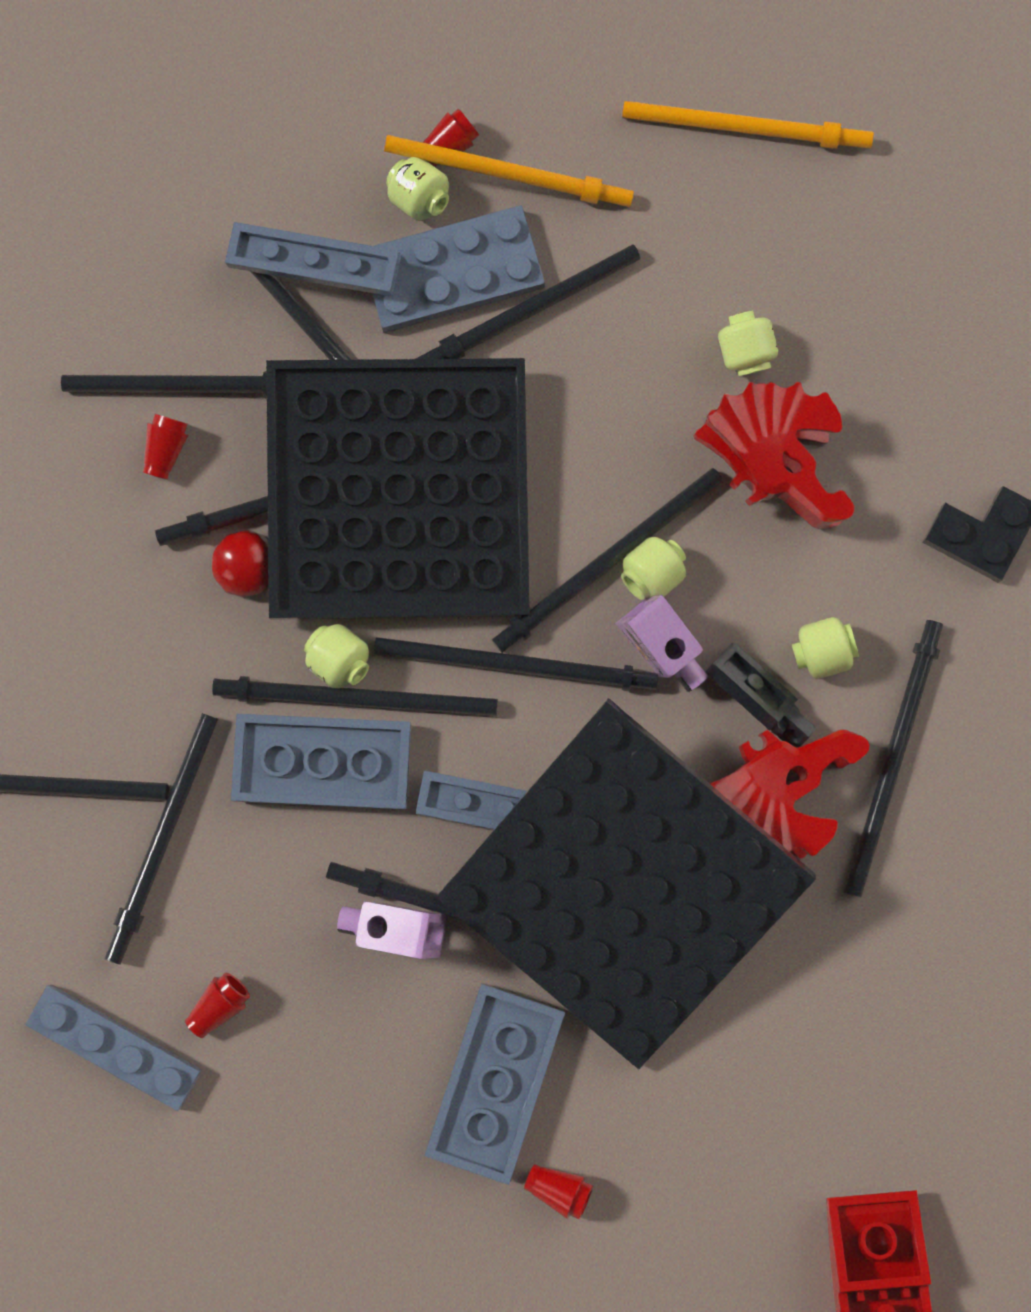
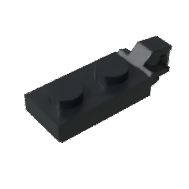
[705,642,816,748]

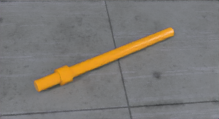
[622,101,874,149]
[384,135,634,207]

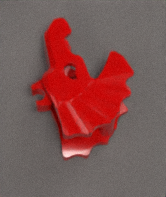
[693,382,855,529]
[709,729,870,859]

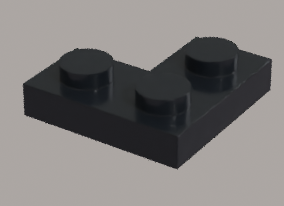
[922,486,1031,583]

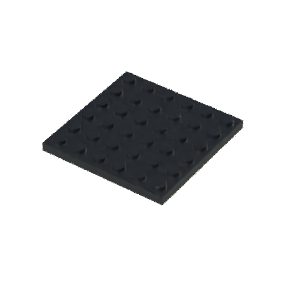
[266,358,530,620]
[436,698,816,1070]

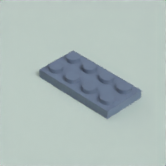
[372,205,545,333]
[231,714,411,810]
[424,983,565,1185]

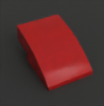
[826,1190,932,1312]

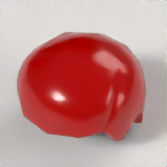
[212,530,269,598]

